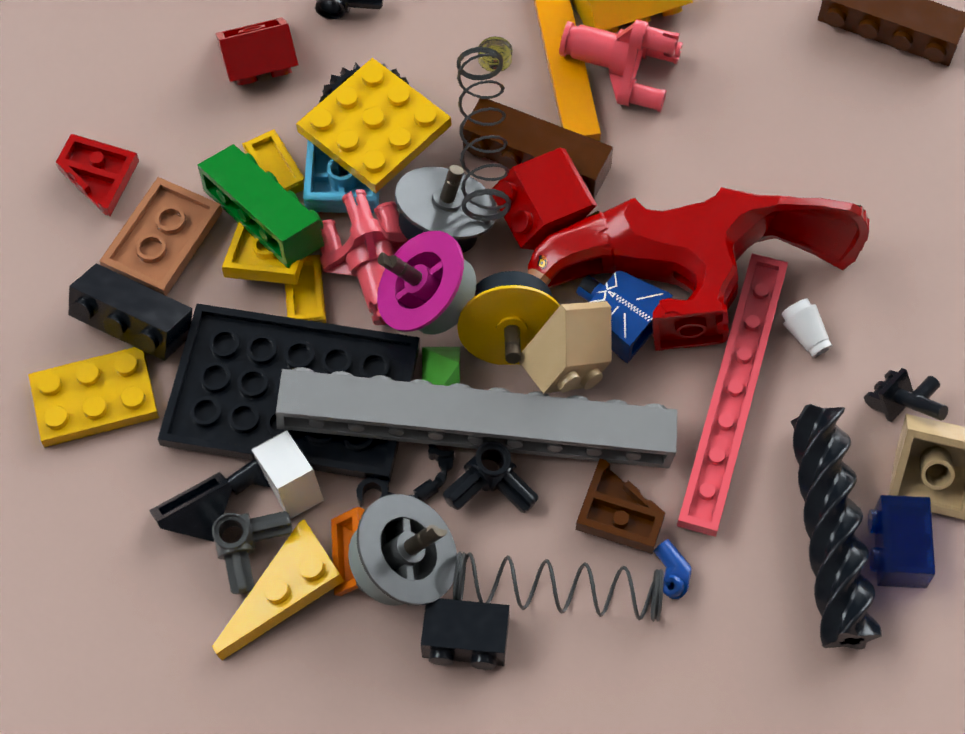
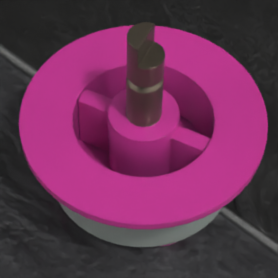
[377,231,476,335]

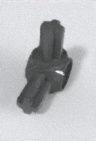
[212,511,292,595]

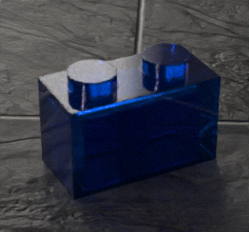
[868,495,935,588]

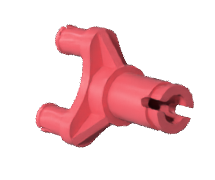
[559,19,683,112]
[320,189,408,325]

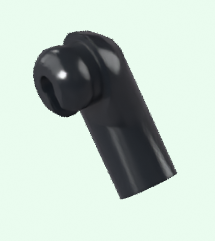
[226,459,271,495]

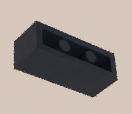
[68,263,193,361]

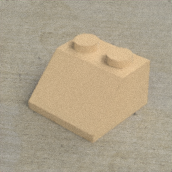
[519,301,612,394]
[888,414,965,520]

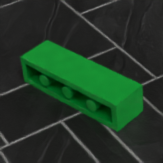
[197,144,324,268]

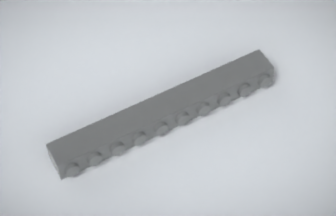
[276,367,678,468]

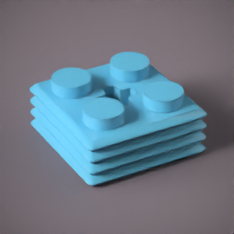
[303,140,379,213]

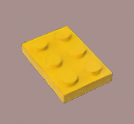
[28,347,159,448]

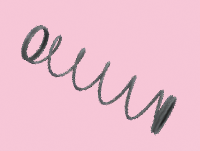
[457,47,511,221]
[453,552,664,622]

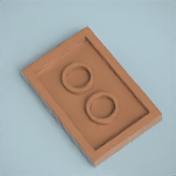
[99,177,223,296]

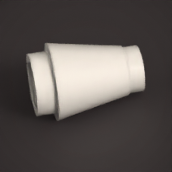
[781,298,832,358]

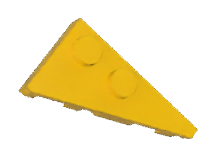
[212,519,344,660]

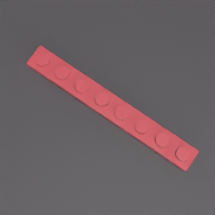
[677,253,788,537]

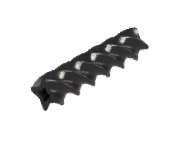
[790,404,882,650]

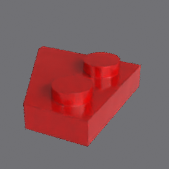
[56,134,139,216]

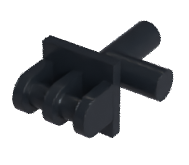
[864,368,948,422]

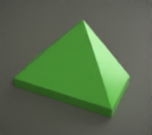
[422,347,460,386]

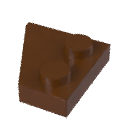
[575,458,665,554]

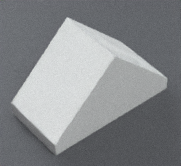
[251,431,324,519]

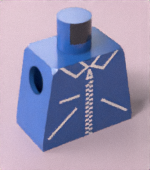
[576,271,673,364]

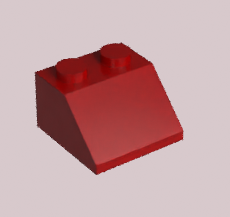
[215,17,299,85]
[492,147,597,250]

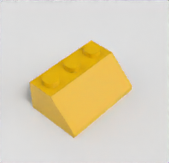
[571,0,693,33]

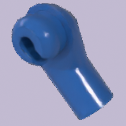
[653,539,692,599]

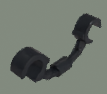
[356,444,455,507]

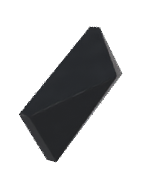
[149,472,232,542]

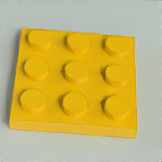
[296,57,452,193]

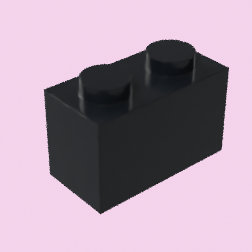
[421,598,510,670]

